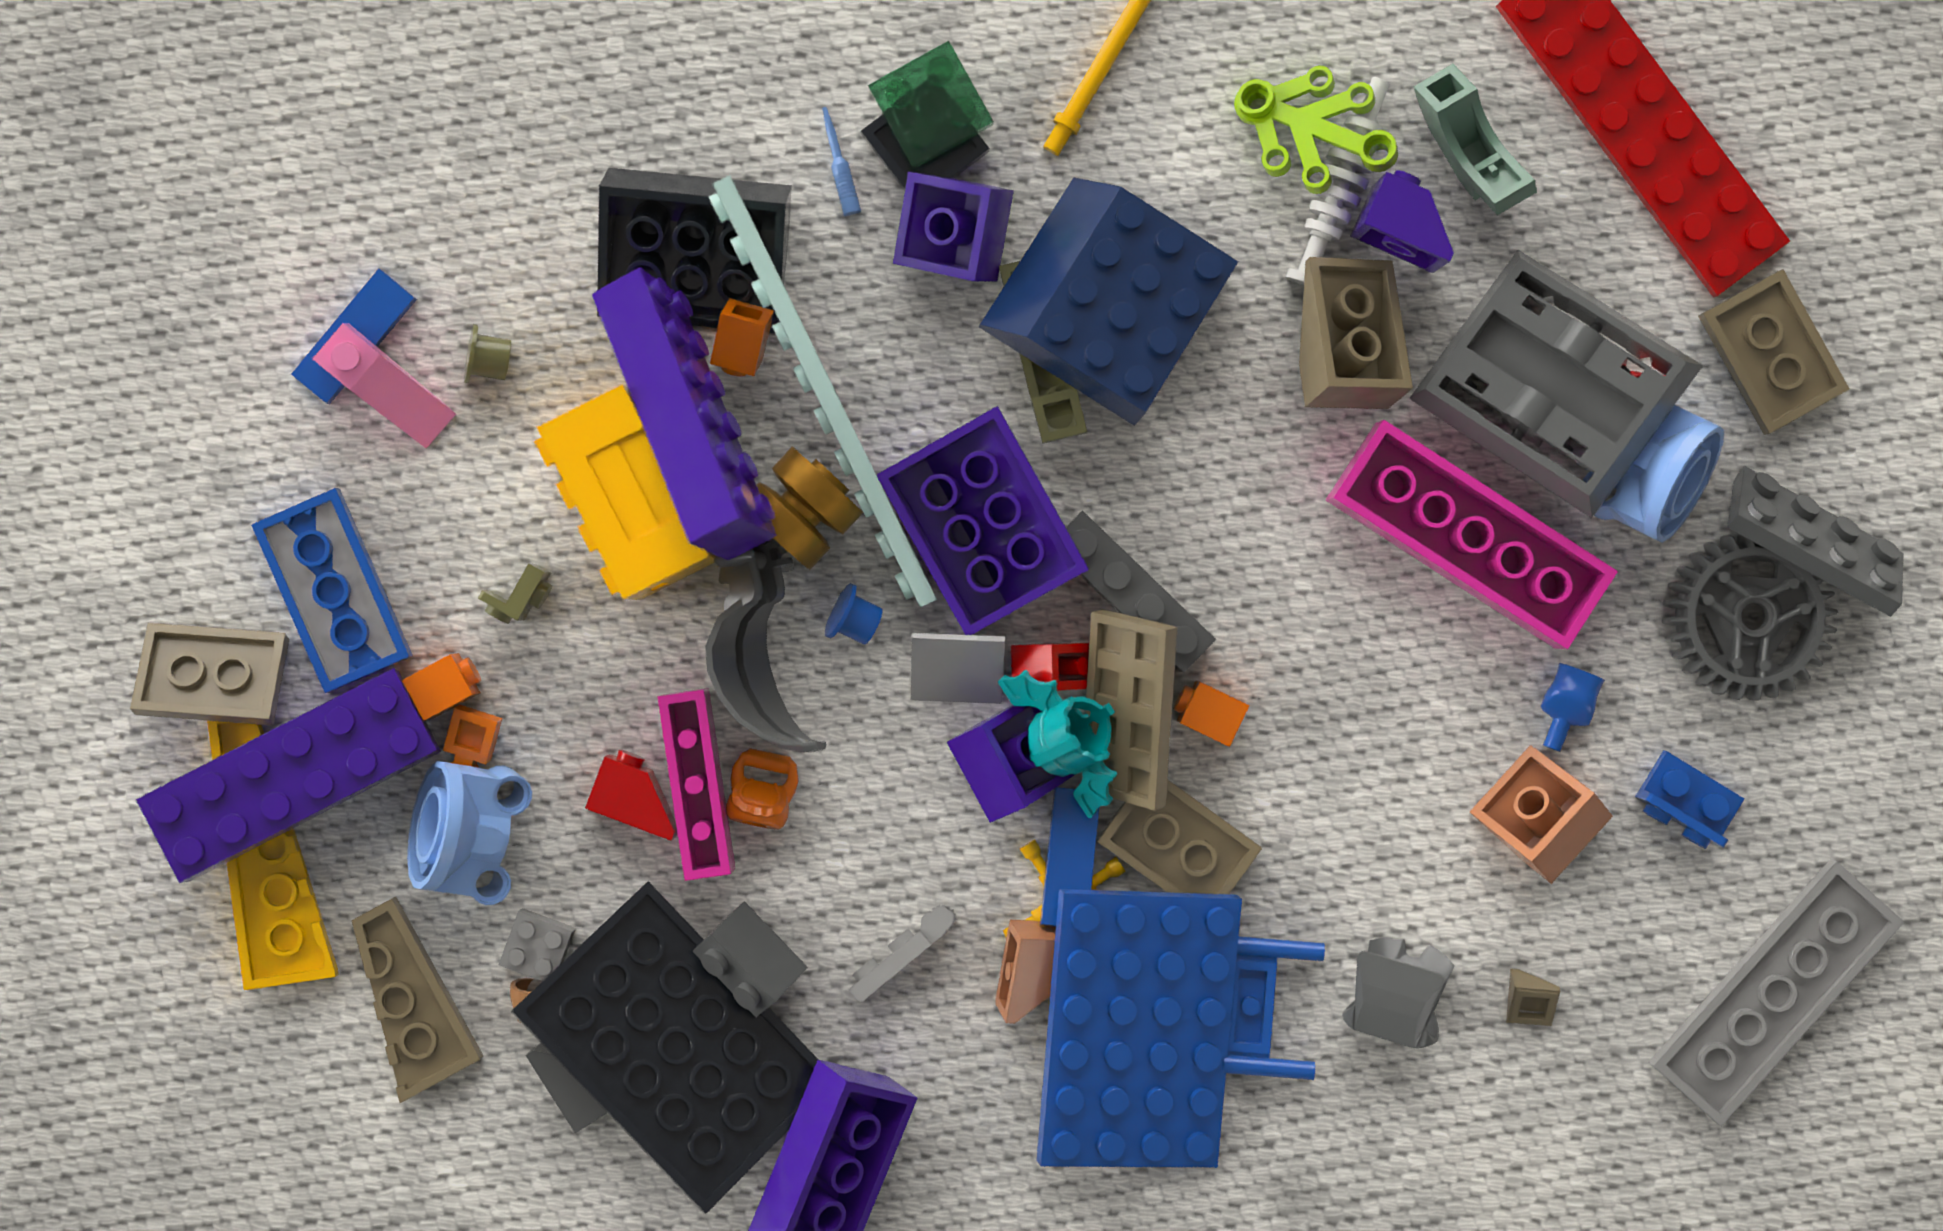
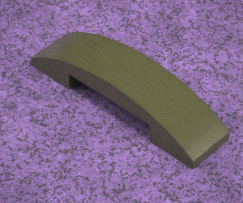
[999,261,1087,444]

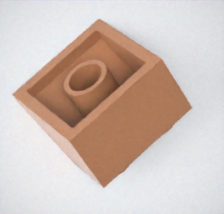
[1470,745,1613,884]

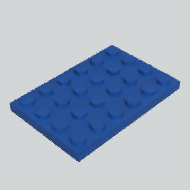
[1036,889,1242,1168]

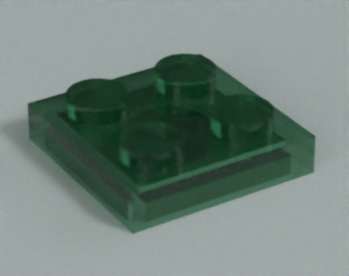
[868,40,994,169]

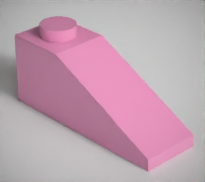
[312,323,456,449]

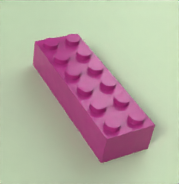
[1326,420,1618,650]

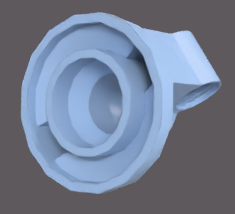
[1583,405,1724,543]
[407,761,532,905]

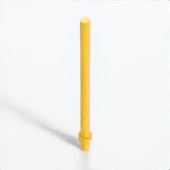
[1043,0,1151,156]

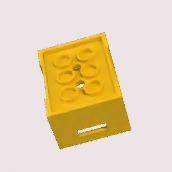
[534,384,716,600]

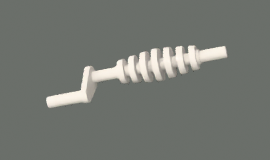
[1285,77,1390,286]

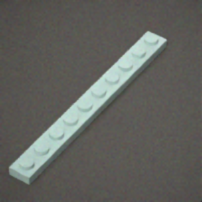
[709,175,937,607]

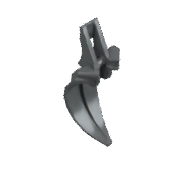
[705,541,826,753]

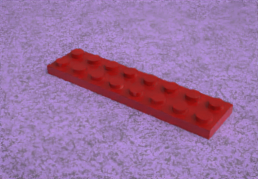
[1496,0,1790,298]

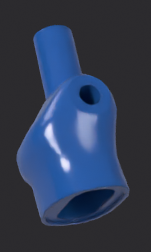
[1540,663,1605,752]

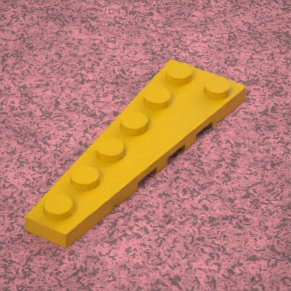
[207,721,339,990]

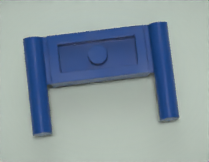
[1223,936,1325,1080]

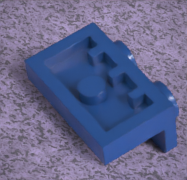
[1635,751,1745,849]

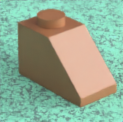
[995,919,1056,1024]

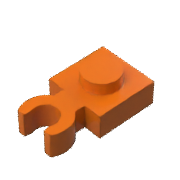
[443,704,503,768]

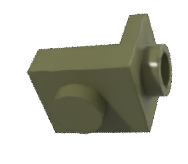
[478,563,552,624]

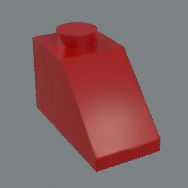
[1011,642,1089,691]
[585,750,677,841]

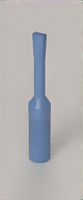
[822,107,861,216]

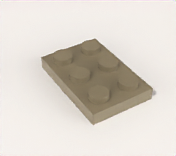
[1698,269,1850,435]
[130,623,289,725]
[1097,780,1262,894]

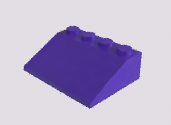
[876,406,1089,635]

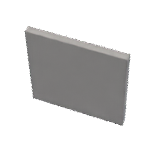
[911,633,1005,704]

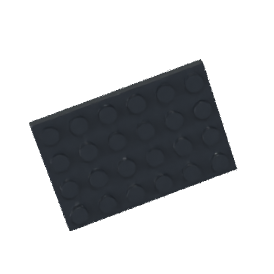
[511,881,818,1214]

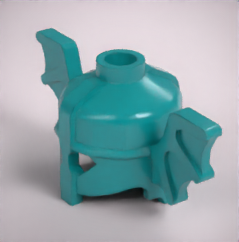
[998,670,1117,818]

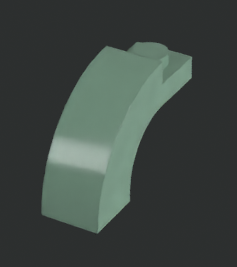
[1413,63,1537,216]

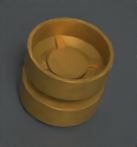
[756,446,863,570]

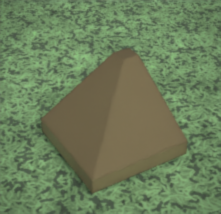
[1506,968,1560,1026]

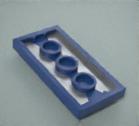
[251,488,413,693]

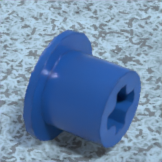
[825,583,883,645]

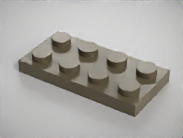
[1082,609,1177,811]

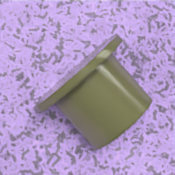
[464,324,511,383]

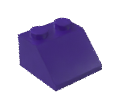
[1350,170,1454,273]
[893,172,1014,282]
[947,705,1076,823]

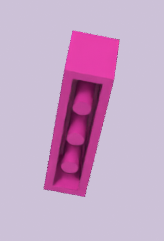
[657,688,736,881]

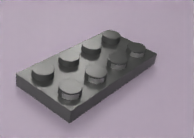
[1728,466,1904,617]

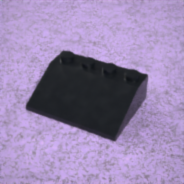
[597,168,792,334]

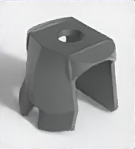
[1342,937,1455,1049]

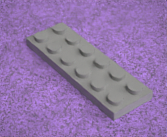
[1648,859,1905,1127]

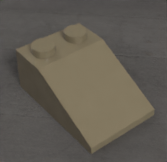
[1299,257,1413,409]

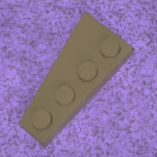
[351,896,484,1103]

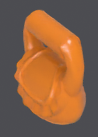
[726,748,799,830]

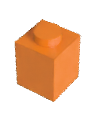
[710,298,774,377]
[402,653,481,721]
[1173,680,1250,747]

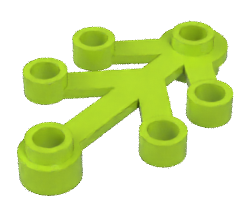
[1234,65,1398,194]

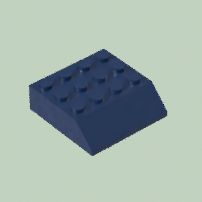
[979,177,1239,426]

